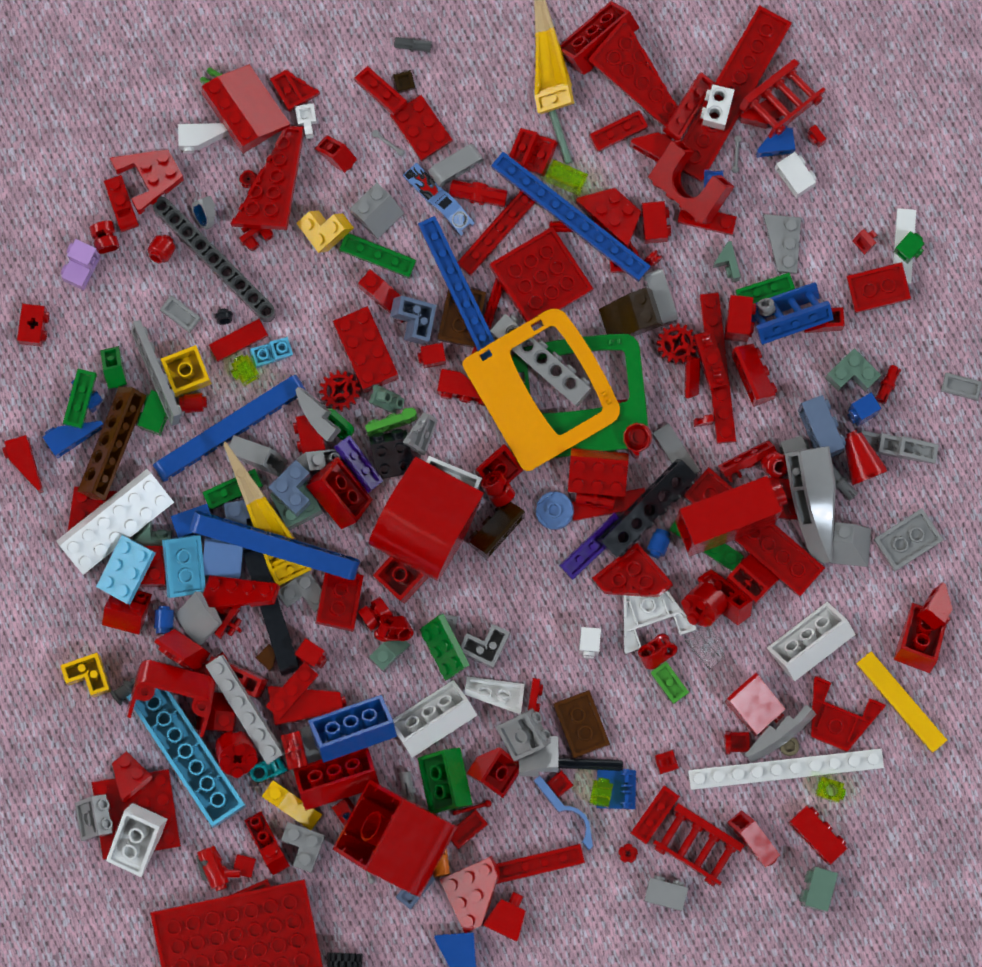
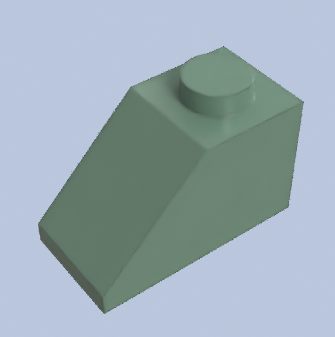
[369,641,411,673]

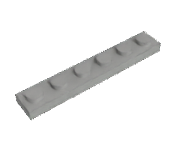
[131,320,182,426]
[206,655,285,765]

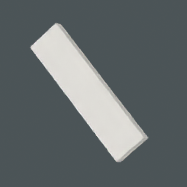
[893,208,916,285]

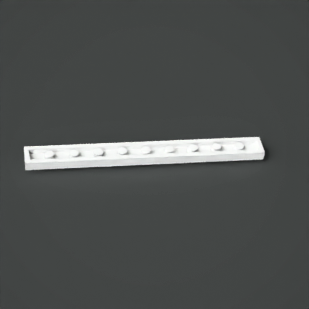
[688,749,884,790]

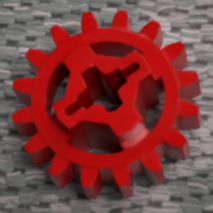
[656,323,697,365]
[319,370,361,412]

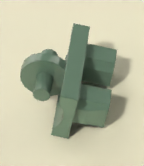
[369,385,405,414]

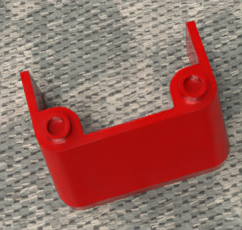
[126,659,215,737]

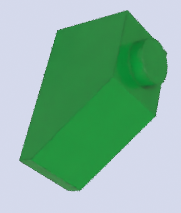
[100,346,127,389]

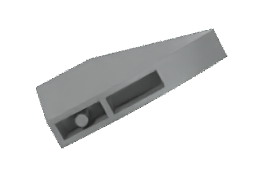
[785,446,836,563]

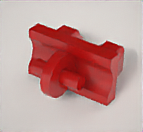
[239,228,274,252]
[214,607,242,639]
[281,731,308,770]

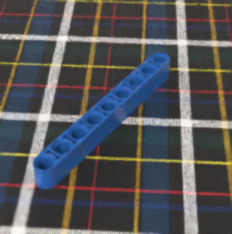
[153,375,307,482]
[189,511,360,580]

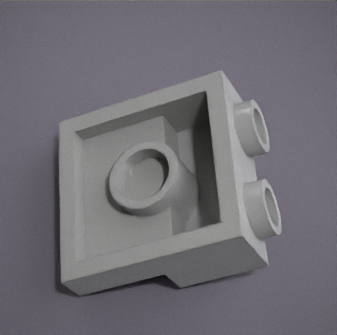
[496,708,551,761]
[75,794,113,841]

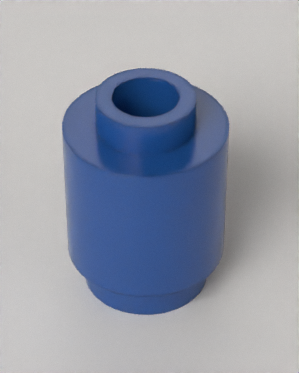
[646,528,671,559]
[154,606,174,634]

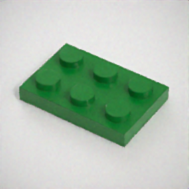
[419,613,470,681]

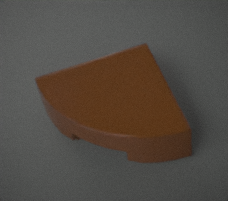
[256,644,275,671]

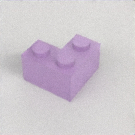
[61,239,101,290]

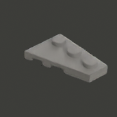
[763,214,801,274]

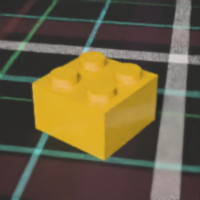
[161,345,212,398]

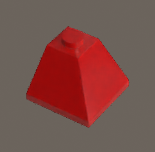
[196,692,237,733]
[466,747,519,798]

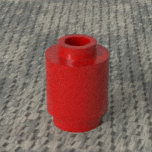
[179,393,207,413]

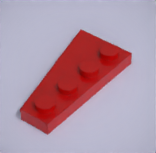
[203,575,280,611]

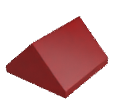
[475,444,523,483]

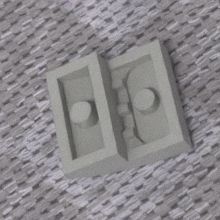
[175,592,222,646]
[519,736,559,777]

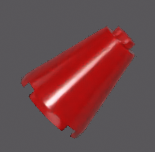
[845,430,887,485]

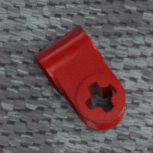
[374,616,414,642]
[638,633,677,670]

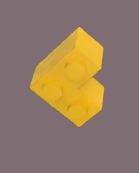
[296,210,354,253]
[60,653,111,698]

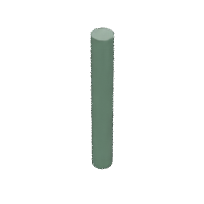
[549,110,573,164]

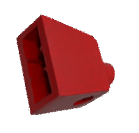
[483,892,526,942]

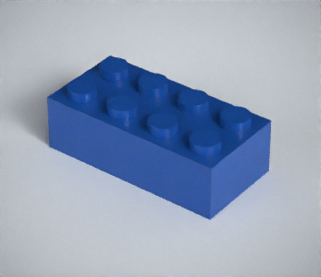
[308,695,397,763]

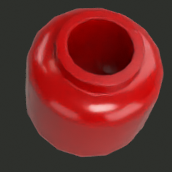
[147,235,176,264]
[761,451,787,478]

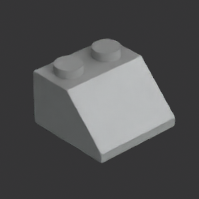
[350,183,404,239]

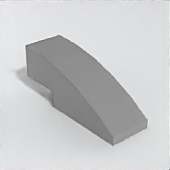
[295,387,341,442]

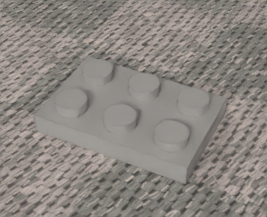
[874,508,943,572]

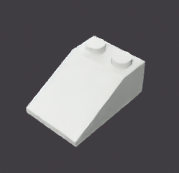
[106,803,167,877]

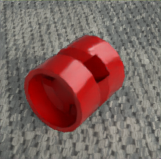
[89,220,120,254]
[480,470,515,507]
[357,596,393,632]

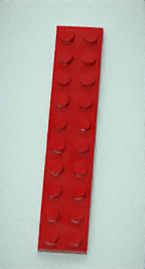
[682,5,792,182]

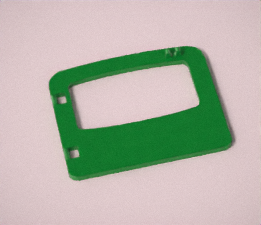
[512,334,649,459]

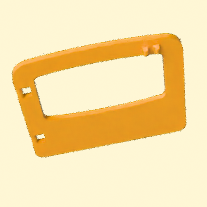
[462,309,620,471]

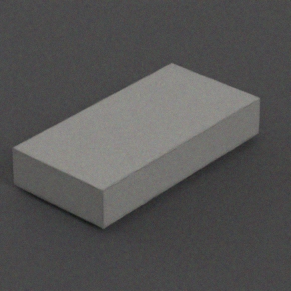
[160,295,201,333]
[941,373,982,401]

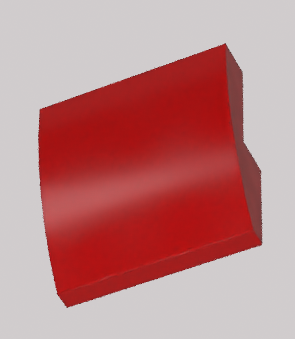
[509,128,558,177]

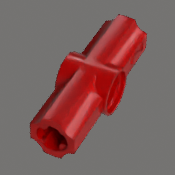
[449,180,508,208]

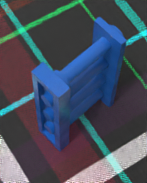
[751,282,834,345]

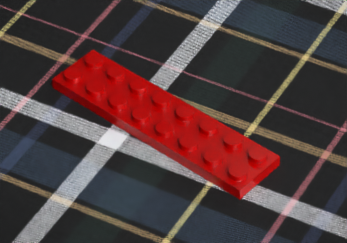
[683,467,825,597]

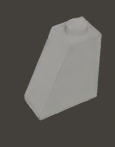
[228,435,288,477]

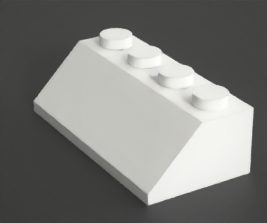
[767,602,855,681]
[393,680,477,758]

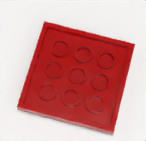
[489,227,594,327]
[91,769,181,860]

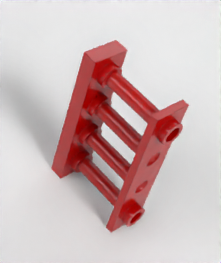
[739,58,826,139]
[652,803,745,887]

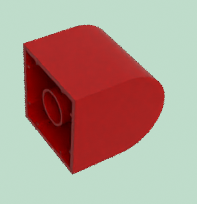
[368,456,484,581]
[333,779,458,897]

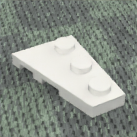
[464,676,525,714]

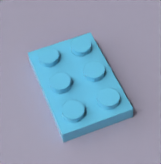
[96,535,156,605]
[162,535,206,598]

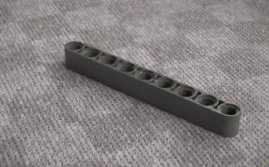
[153,196,276,322]

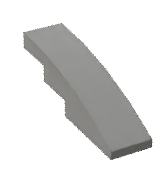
[859,430,939,464]
[745,705,816,762]

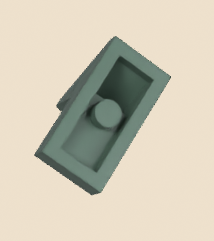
[713,241,741,283]
[133,520,172,546]

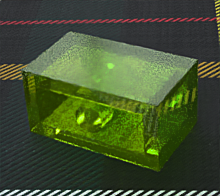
[545,159,588,196]

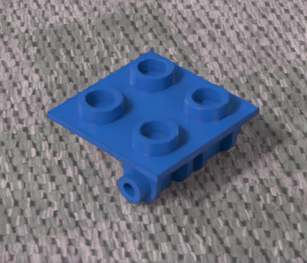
[596,769,636,809]

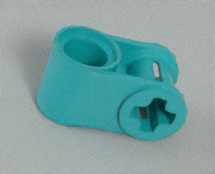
[250,757,289,783]

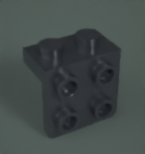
[369,429,412,479]

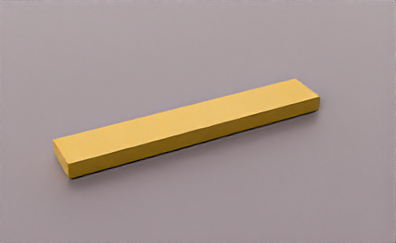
[856,651,947,753]

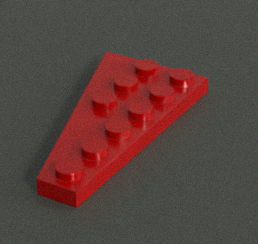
[588,17,678,127]
[230,126,305,230]

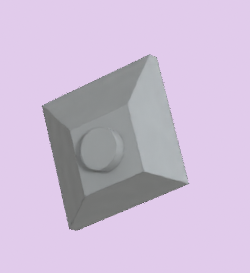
[831,522,871,567]

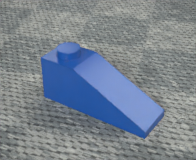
[43,421,104,459]

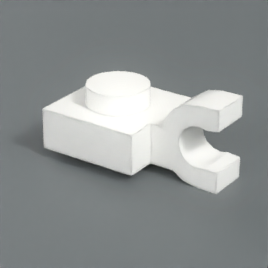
[295,103,317,139]

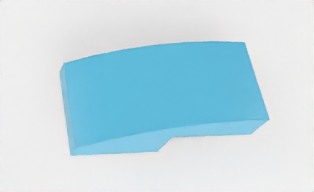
[249,337,293,368]

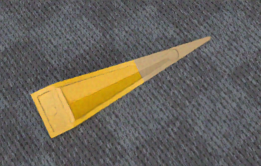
[534,0,574,114]
[224,441,312,585]

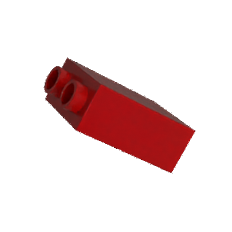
[675,476,788,557]

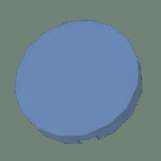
[536,492,574,530]

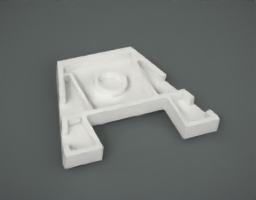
[623,590,697,654]

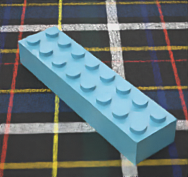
[126,688,246,828]

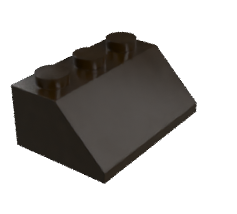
[469,501,525,560]

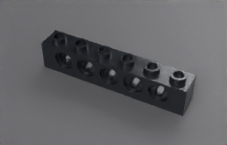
[597,459,697,558]

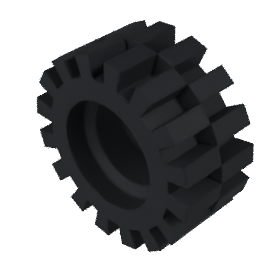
[327,953,363,967]

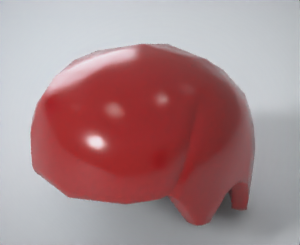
[624,423,652,452]

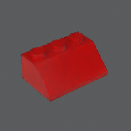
[731,343,777,407]
[306,457,373,529]

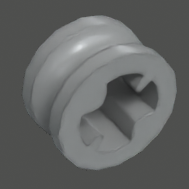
[757,298,776,316]

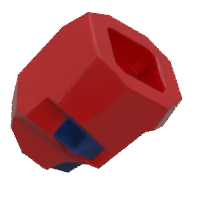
[332,797,355,826]

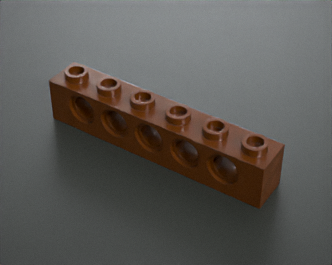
[78,386,147,500]

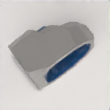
[192,196,216,229]

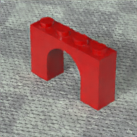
[648,140,735,224]

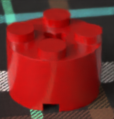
[681,582,728,627]
[215,731,258,778]

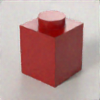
[417,342,446,369]

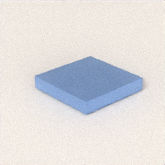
[203,538,243,579]

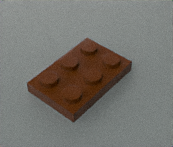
[437,289,486,348]
[553,690,610,758]

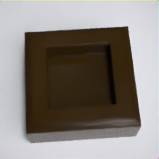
[393,70,416,93]

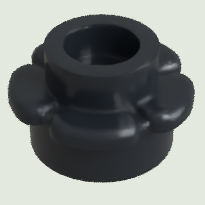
[214,308,233,325]

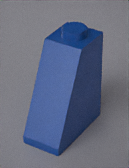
[434,933,476,967]

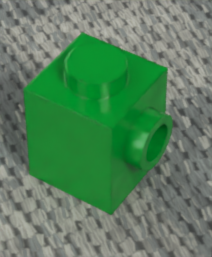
[893,231,925,264]

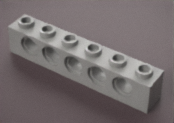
[490,314,592,407]

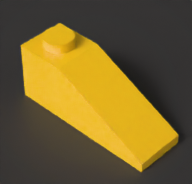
[262,781,322,830]

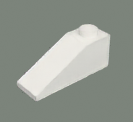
[178,123,230,154]

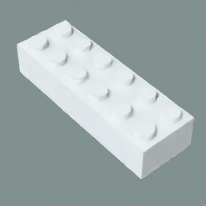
[56,469,174,575]

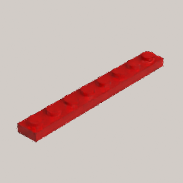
[700,293,736,444]

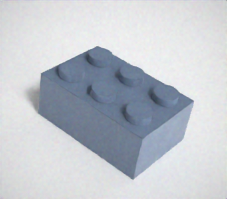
[798,395,846,458]

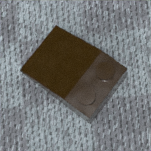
[599,287,663,337]

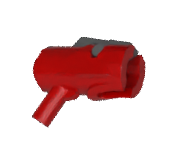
[196,846,241,892]

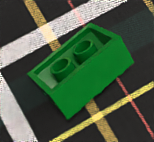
[418,748,473,814]

